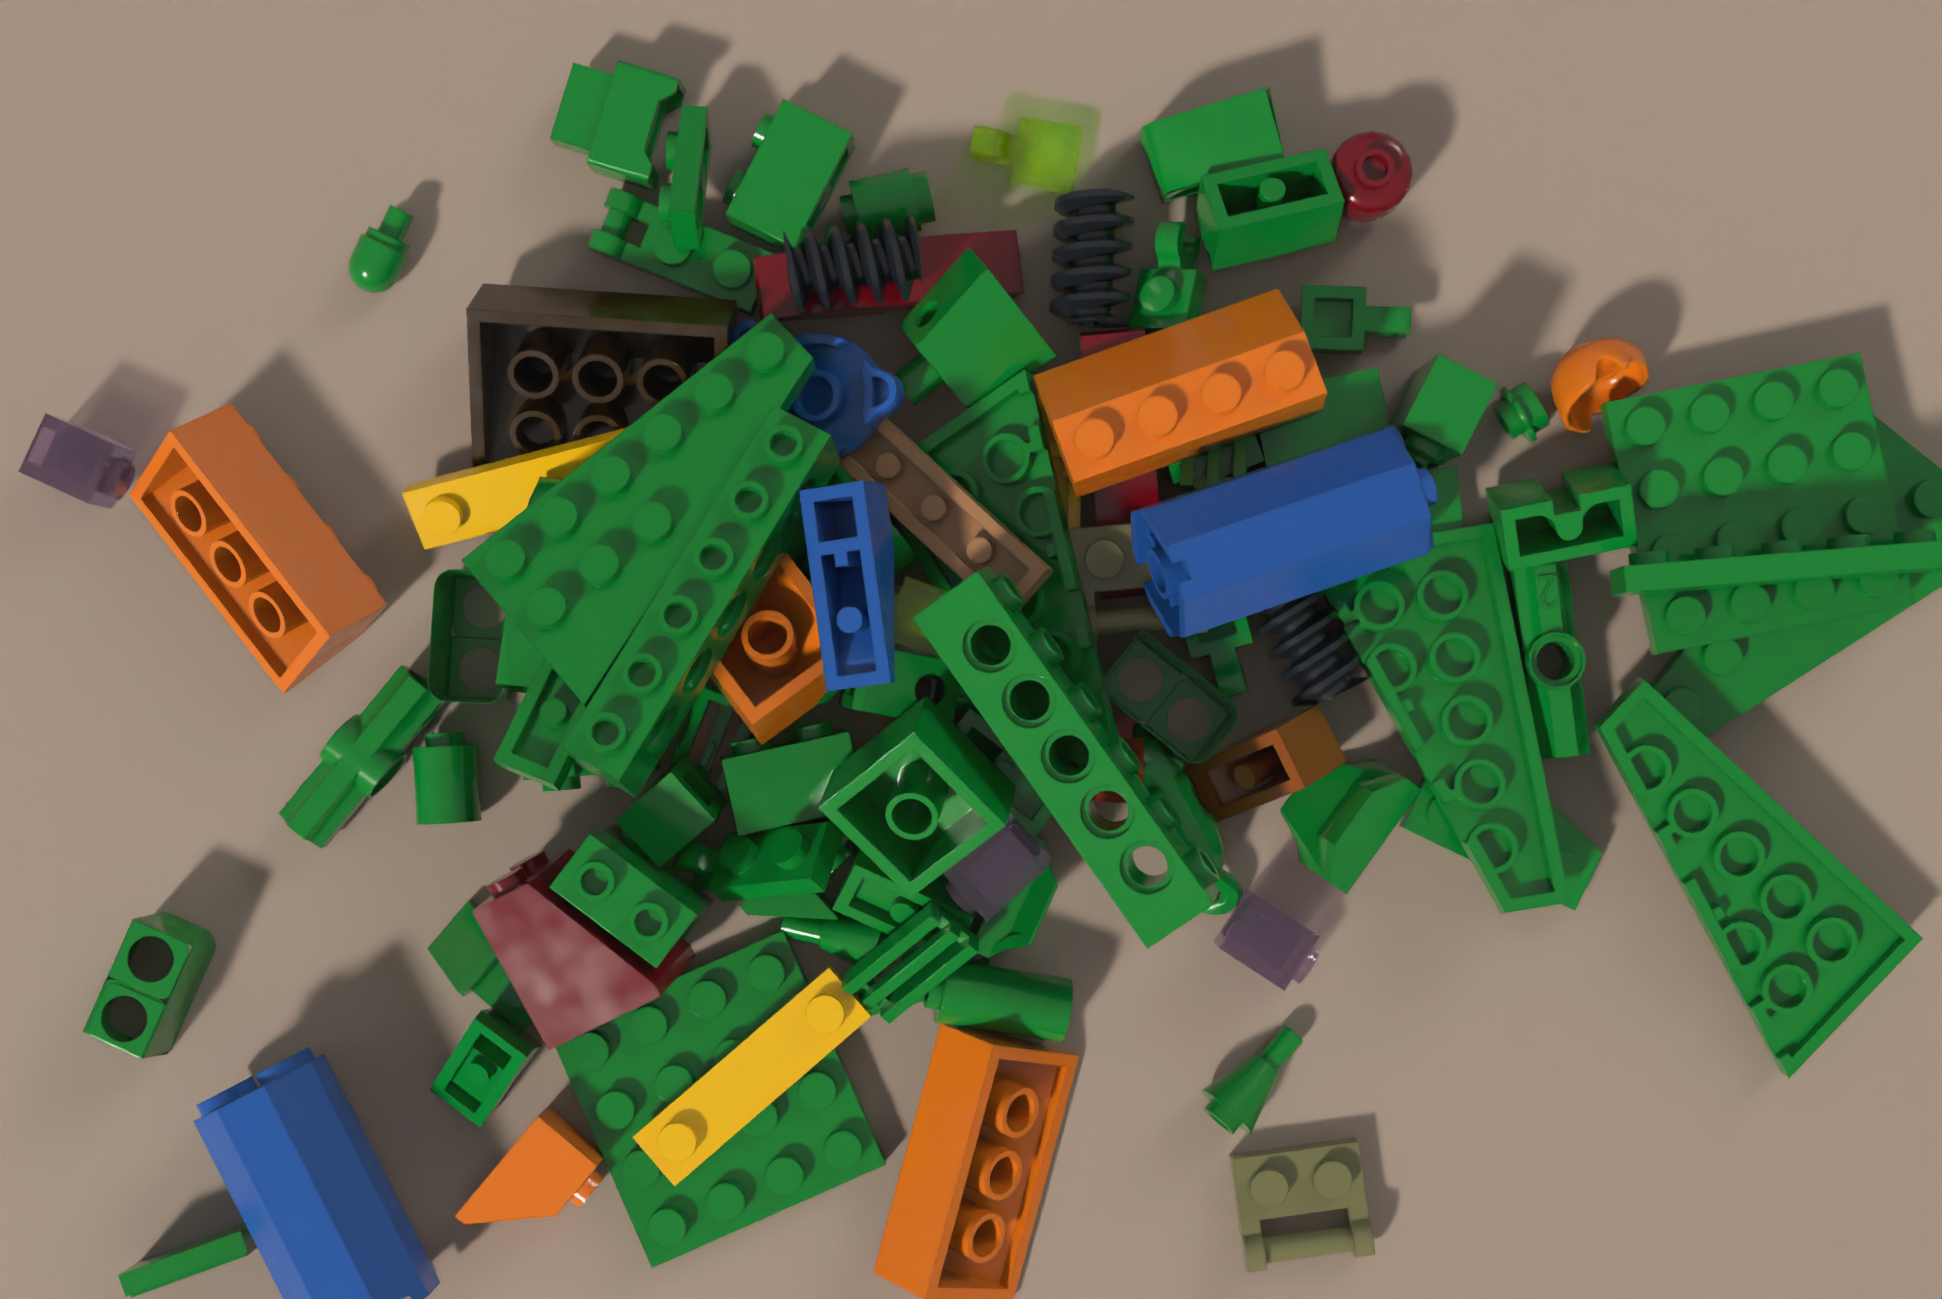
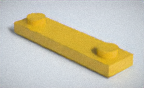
[402,427,628,550]
[632,965,872,1187]

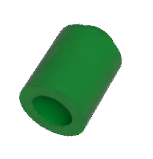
[413,732,482,825]

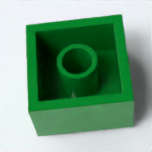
[818,696,1016,898]

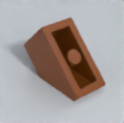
[1185,704,1347,822]

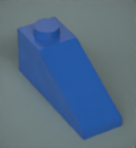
[799,481,895,691]

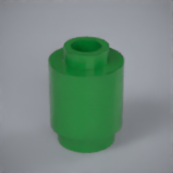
[839,168,936,239]

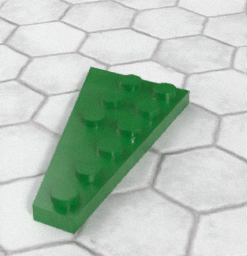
[461,313,816,708]
[892,369,1118,767]
[1593,677,1923,1078]

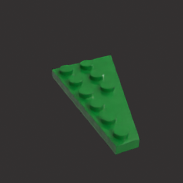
[1650,415,1942,737]
[1323,523,1570,914]

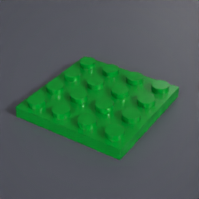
[1600,352,1915,655]
[555,930,887,1268]

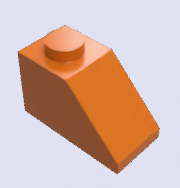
[455,1105,604,1224]

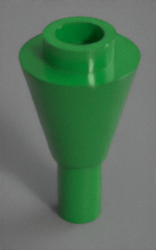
[781,916,896,977]
[1202,1025,1303,1135]

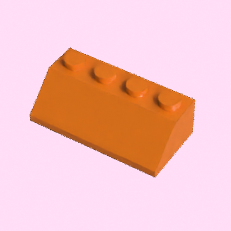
[1033,288,1327,498]
[129,403,388,694]
[710,553,827,745]
[873,1024,1079,1299]

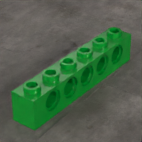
[562,405,841,797]
[913,566,1220,949]

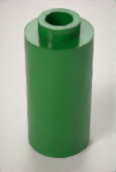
[923,962,1073,1042]

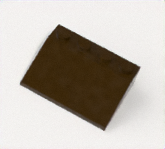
[466,283,737,467]

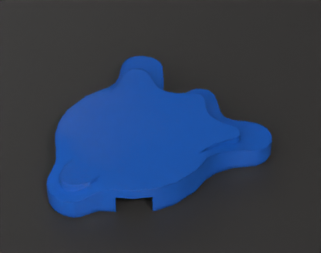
[732,319,904,460]

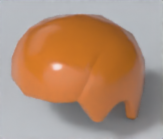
[1550,337,1650,434]

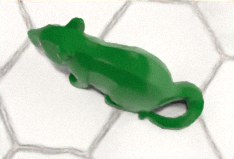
[1132,722,1243,915]

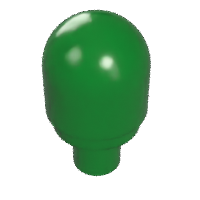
[348,205,414,293]

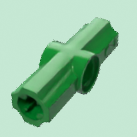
[1509,562,1591,759]
[279,665,445,848]

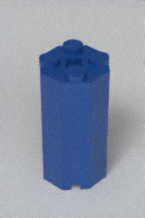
[1130,425,1438,637]
[193,1047,440,1299]

